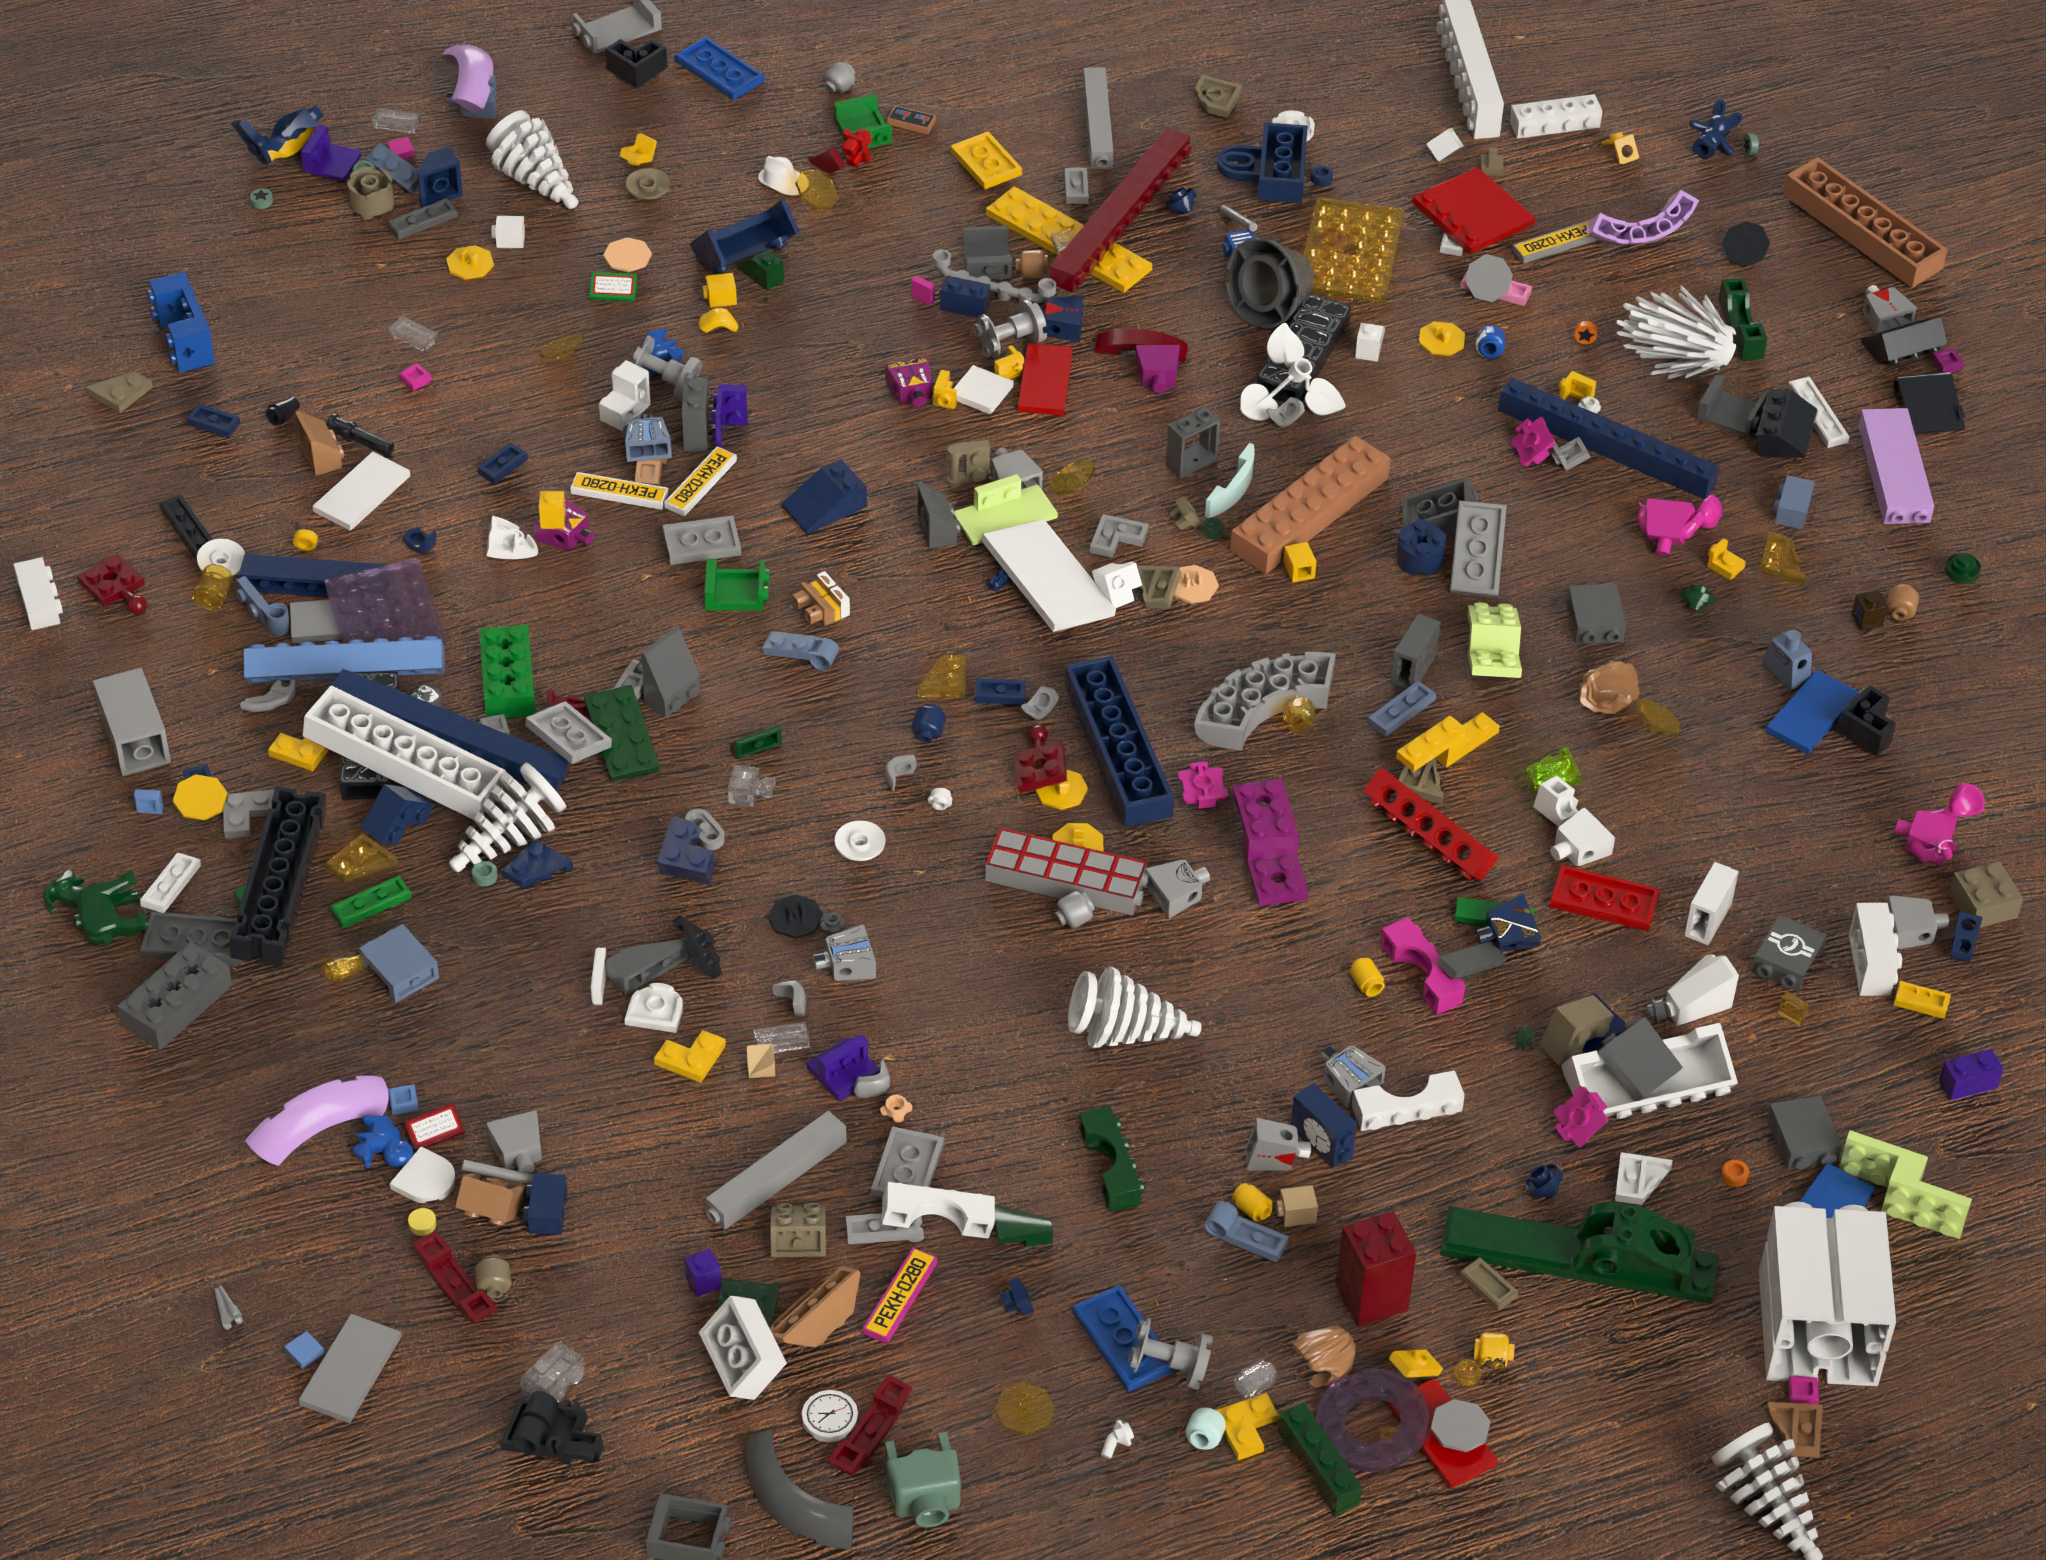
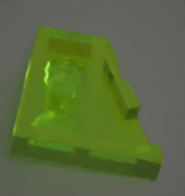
[1526,747,1582,790]

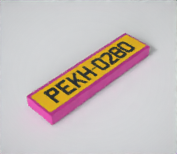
[863,1248,937,1344]

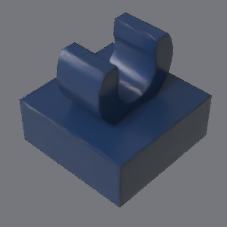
[1000,1277,1034,1316]

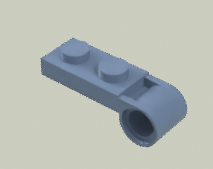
[236,576,290,636]
[762,631,839,671]
[1204,1201,1289,1263]

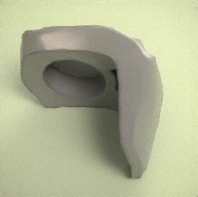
[1266,397,1305,427]
[1021,686,1059,720]
[884,755,917,791]
[772,980,807,1017]
[854,1061,890,1098]

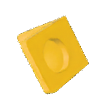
[1601,132,1639,164]

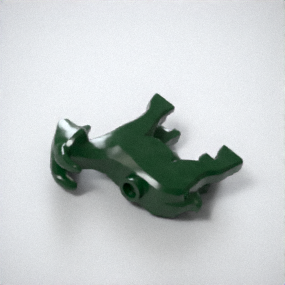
[43,870,149,946]

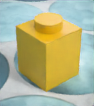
[702,273,737,308]
[539,491,566,529]
[1283,542,1317,583]

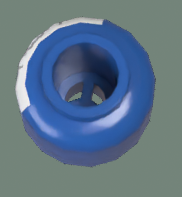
[1476,325,1506,359]

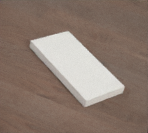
[313,452,410,531]

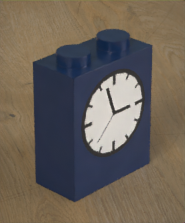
[1291,1083,1357,1169]

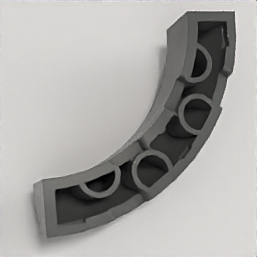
[745,1431,854,1550]

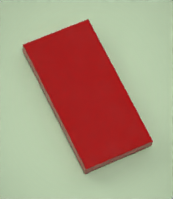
[1018,343,1073,416]
[1549,864,1660,932]
[1387,1378,1498,1489]

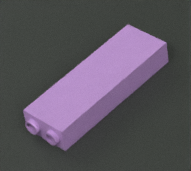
[1858,408,1934,524]

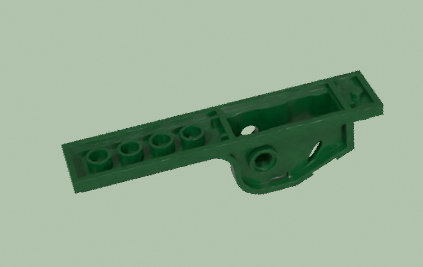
[1440,1201,1719,1304]

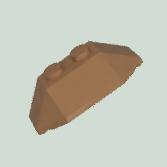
[770,1266,860,1347]

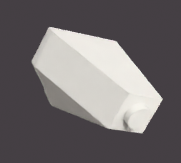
[1664,954,1739,1026]

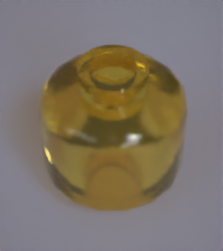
[1282,696,1316,733]

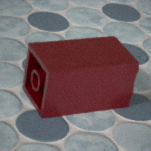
[1336,1210,1417,1327]

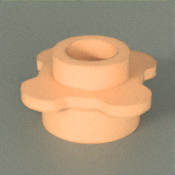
[880,1095,912,1122]

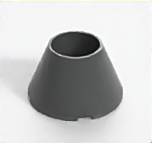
[1225,238,1314,329]

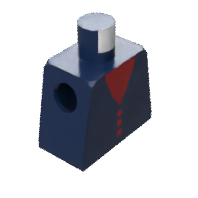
[1041,296,1084,342]

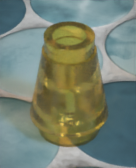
[323,954,364,983]

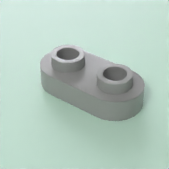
[685,809,725,850]

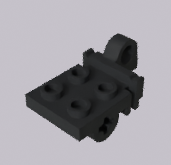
[500,1391,604,1465]

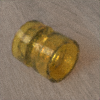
[193,564,233,610]

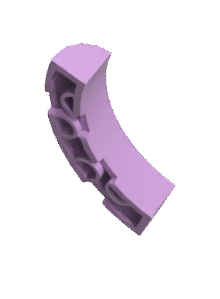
[441,44,493,113]
[1586,190,1699,245]
[245,1076,389,1166]

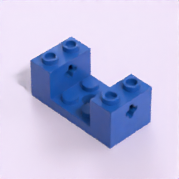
[147,272,215,373]

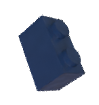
[940,276,990,318]
[523,1173,567,1235]

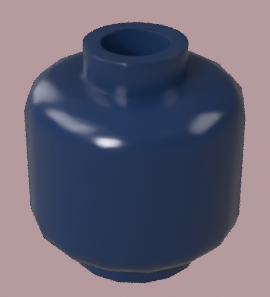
[911,703,946,742]

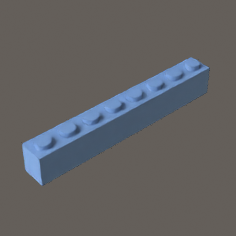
[244,636,445,683]

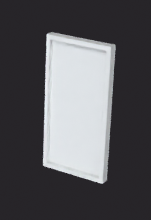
[982,519,1116,632]

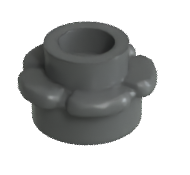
[820,913,845,936]
[1647,998,1667,1024]

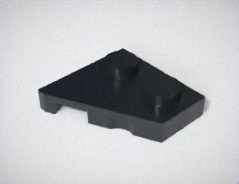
[672,915,722,979]

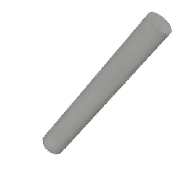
[1220,205,1258,231]
[461,1160,533,1184]

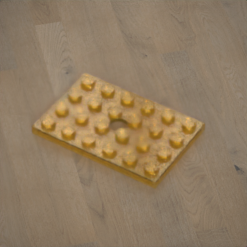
[1303,197,1405,304]

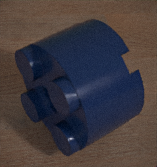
[1396,519,1446,576]

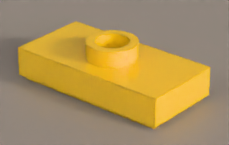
[1893,981,1951,1019]
[1389,1350,1443,1377]

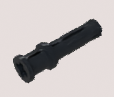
[326,413,395,457]

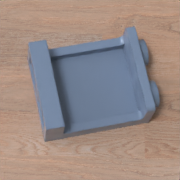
[359,924,439,1003]

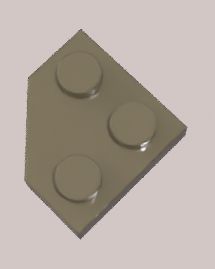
[1194,75,1243,118]

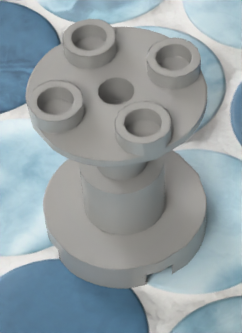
[973,298,1047,359]
[633,335,703,402]
[1128,1318,1213,1390]

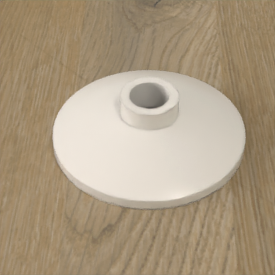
[197,539,245,579]
[835,821,886,861]

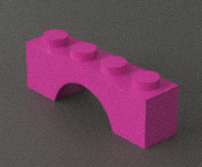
[1380,917,1465,1015]

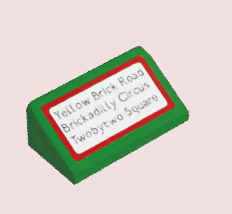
[590,272,638,301]

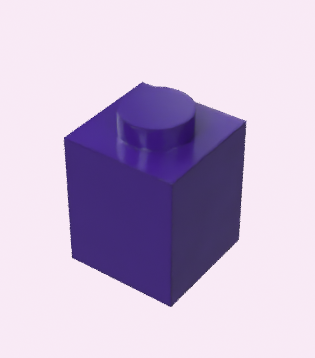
[684,1248,722,1297]

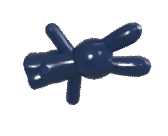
[1689,99,1743,160]

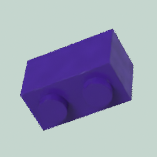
[1939,1049,2004,1101]

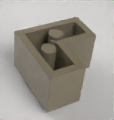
[1539,995,1614,1066]

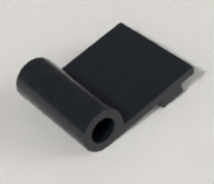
[1893,371,1965,435]

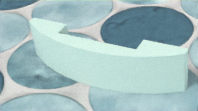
[1205,443,1254,518]

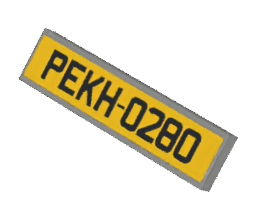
[1512,220,1600,264]

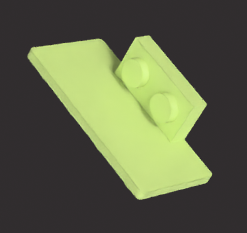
[954,474,1058,545]

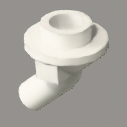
[1101,1420,1134,1459]

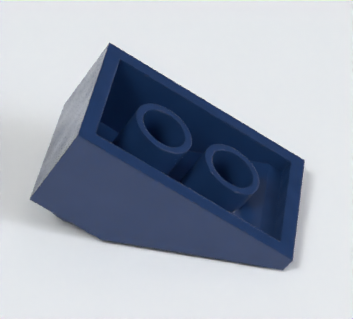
[782,459,867,534]

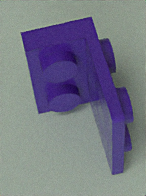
[301,124,362,181]
[711,384,748,448]

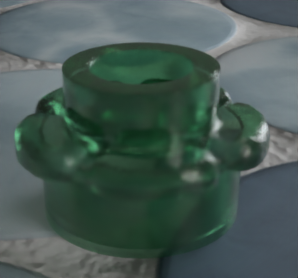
[1201,517,1224,539]
[1515,1025,1534,1050]

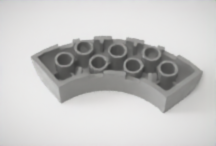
[1194,652,1336,751]

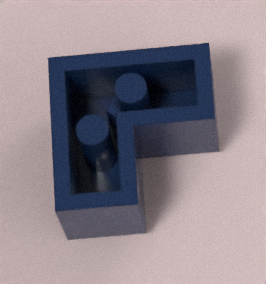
[361,784,434,845]
[657,816,717,885]

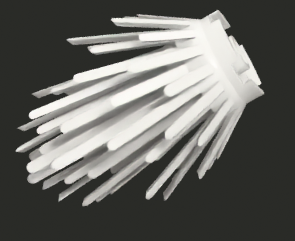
[1617,285,1736,379]

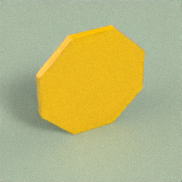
[446,245,494,280]
[1419,321,1465,356]
[1035,770,1088,810]
[173,774,228,821]
[1053,823,1104,852]

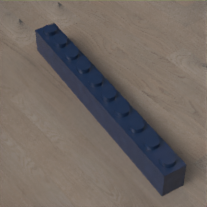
[1498,378,1719,500]
[331,669,570,792]

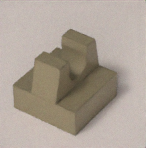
[1480,147,1504,176]
[1170,496,1202,530]

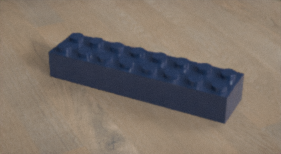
[1065,656,1174,827]

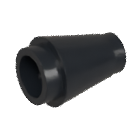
[266,397,300,426]

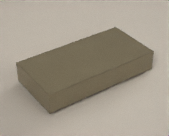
[1460,1257,1518,1311]

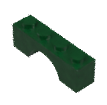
[1718,278,1768,361]
[1079,1106,1144,1212]
[1277,1402,1362,1517]

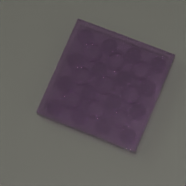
[324,558,446,645]

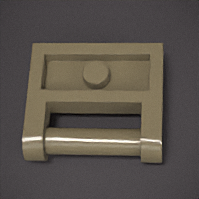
[947,440,990,488]

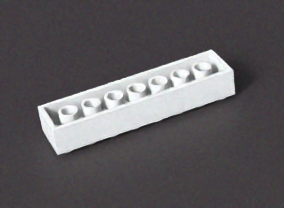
[1437,0,1504,139]
[303,686,506,820]

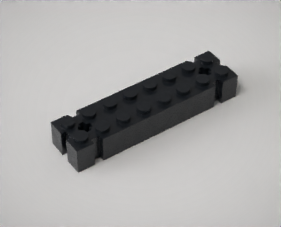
[230,786,326,966]

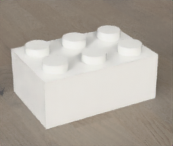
[1849,903,1902,996]
[699,1296,787,1400]

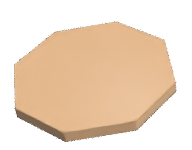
[603,238,652,272]
[1174,565,1219,604]

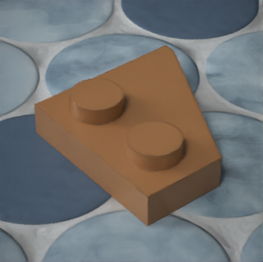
[1768,1402,1823,1458]

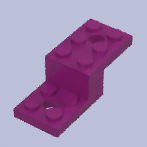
[1232,779,1309,906]

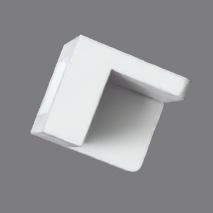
[1427,128,1463,161]

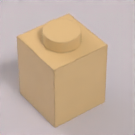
[1276,1185,1318,1227]

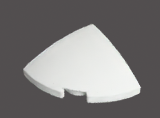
[486,516,538,559]

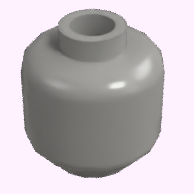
[824,62,855,94]
[1055,891,1095,929]

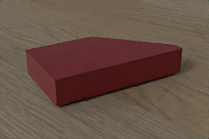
[809,147,846,174]

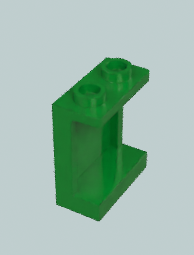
[834,94,892,148]
[705,559,770,611]

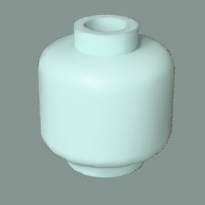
[1186,1407,1226,1450]

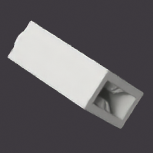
[1685,862,1739,945]

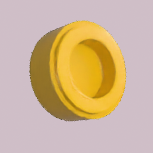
[293,529,318,551]

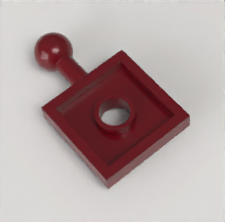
[77,554,147,614]
[1014,725,1068,794]

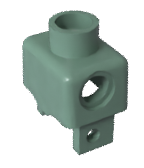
[885,1432,961,1527]

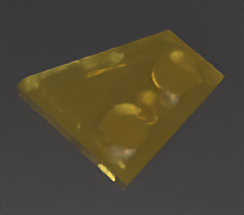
[1759,531,1805,584]
[918,655,966,697]

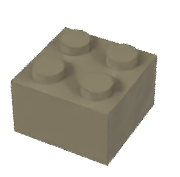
[1949,861,2023,927]

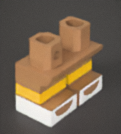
[792,571,850,626]

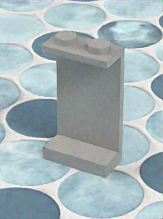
[571,0,662,54]

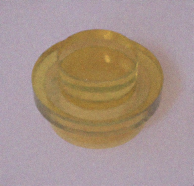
[1454,1359,1482,1386]

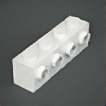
[1510,94,1602,139]

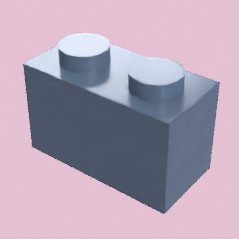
[1772,475,1815,530]

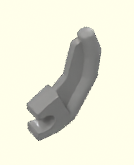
[240,680,296,712]

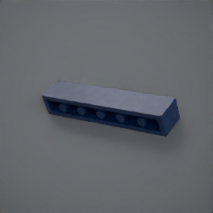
[239,554,390,598]

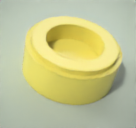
[408,1208,436,1236]

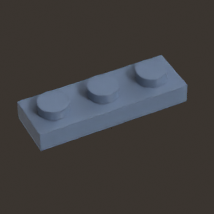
[365,142,418,194]
[1367,681,1436,737]

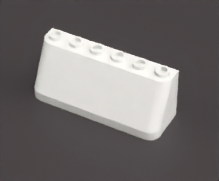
[1561,1023,1738,1119]

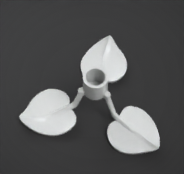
[1240,323,1346,421]

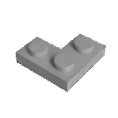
[1090,514,1149,558]
[223,790,274,839]

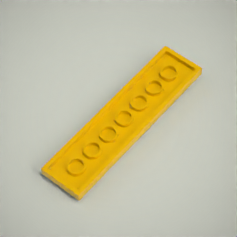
[986,186,1152,293]

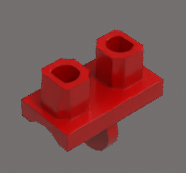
[841,129,872,168]

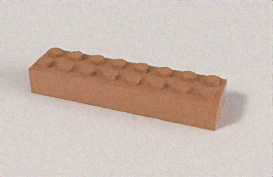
[1783,157,1947,288]
[1230,435,1391,574]

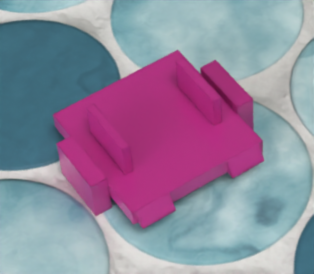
[1510,417,1555,467]
[1178,761,1229,808]
[1554,1085,1609,1148]

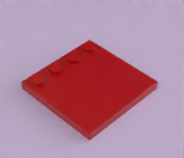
[1411,167,1536,255]

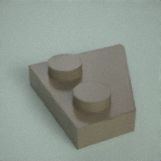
[86,371,153,413]
[1137,566,1181,609]
[1399,758,1443,804]

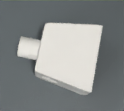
[1550,808,1615,866]

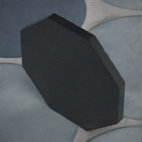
[1722,221,1770,267]
[768,894,823,939]

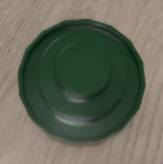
[1945,553,1981,584]
[1679,583,1716,611]

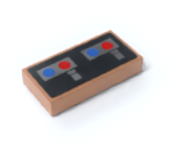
[887,106,936,135]

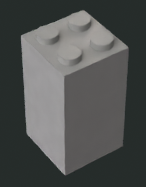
[93,667,171,776]

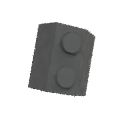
[917,482,960,549]

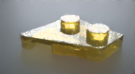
[326,833,398,882]

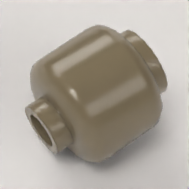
[474,1255,512,1299]

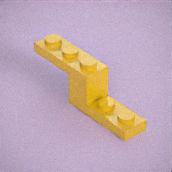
[1396,712,1500,772]

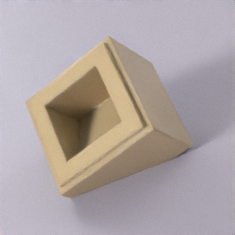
[746,1044,775,1078]

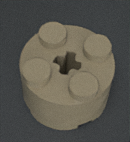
[347,167,394,219]

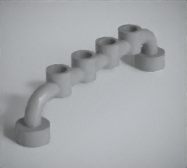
[933,249,1056,303]

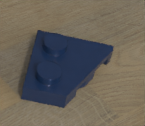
[502,839,573,888]

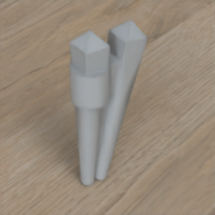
[214,1286,244,1330]

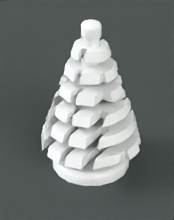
[486,110,578,209]
[449,763,566,872]
[1068,966,1202,1048]
[1711,1422,1823,1560]

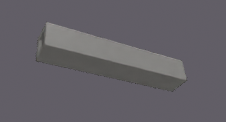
[1083,67,1113,169]
[706,1110,847,1231]

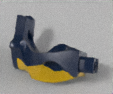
[231,105,324,165]

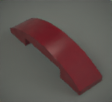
[1095,328,1188,363]
[413,1230,498,1325]
[827,1374,912,1476]

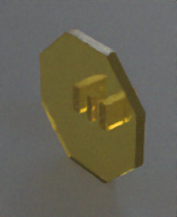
[795,170,838,210]
[539,333,585,360]
[1050,459,1096,495]
[1636,699,1680,735]
[995,1383,1055,1436]

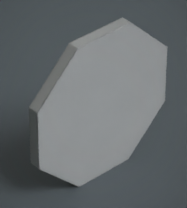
[1465,254,1513,302]
[1431,1399,1491,1452]

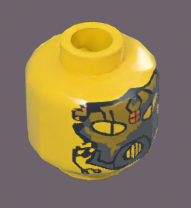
[1474,1332,1515,1369]

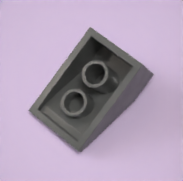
[1402,477,1479,535]
[641,626,700,718]

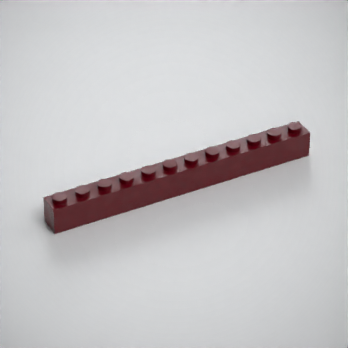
[1049,127,1192,293]

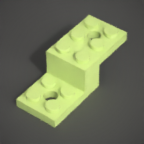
[1468,603,1522,678]
[1839,1130,1972,1239]

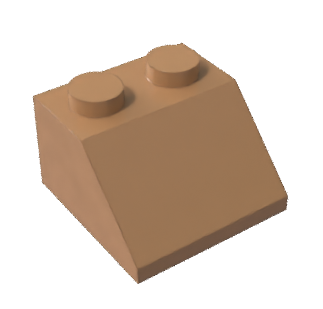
[295,411,344,476]
[455,1173,527,1225]

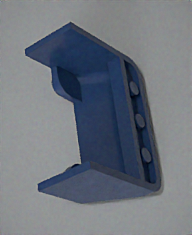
[690,199,799,274]

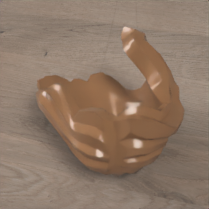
[1579,661,1640,714]
[1293,1326,1355,1389]

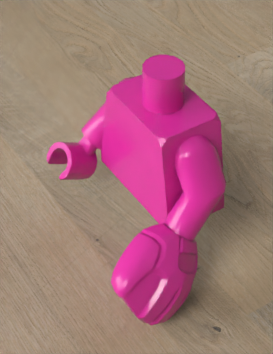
[1637,494,1723,556]
[1894,783,1985,867]

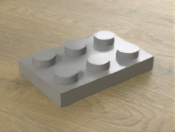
[663,516,741,565]
[525,701,612,764]
[871,1126,944,1198]

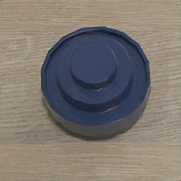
[1165,187,1197,214]
[1524,1164,1563,1198]

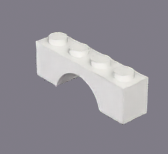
[1351,1070,1465,1131]
[882,1182,995,1239]

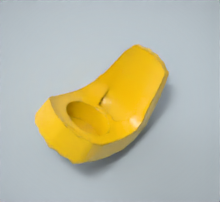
[698,308,738,333]

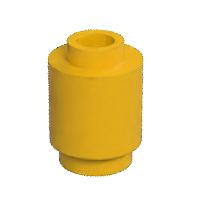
[1349,958,1385,997]
[1232,1183,1272,1222]

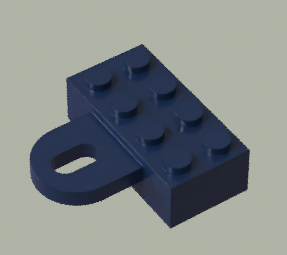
[1217,122,1308,203]

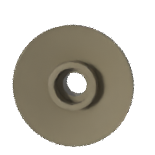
[626,168,670,199]

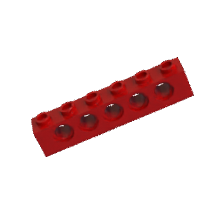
[1363,767,1499,881]

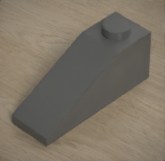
[606,939,688,996]

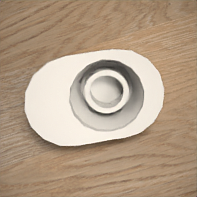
[758,156,808,196]

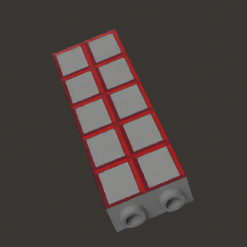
[985,828,1149,915]

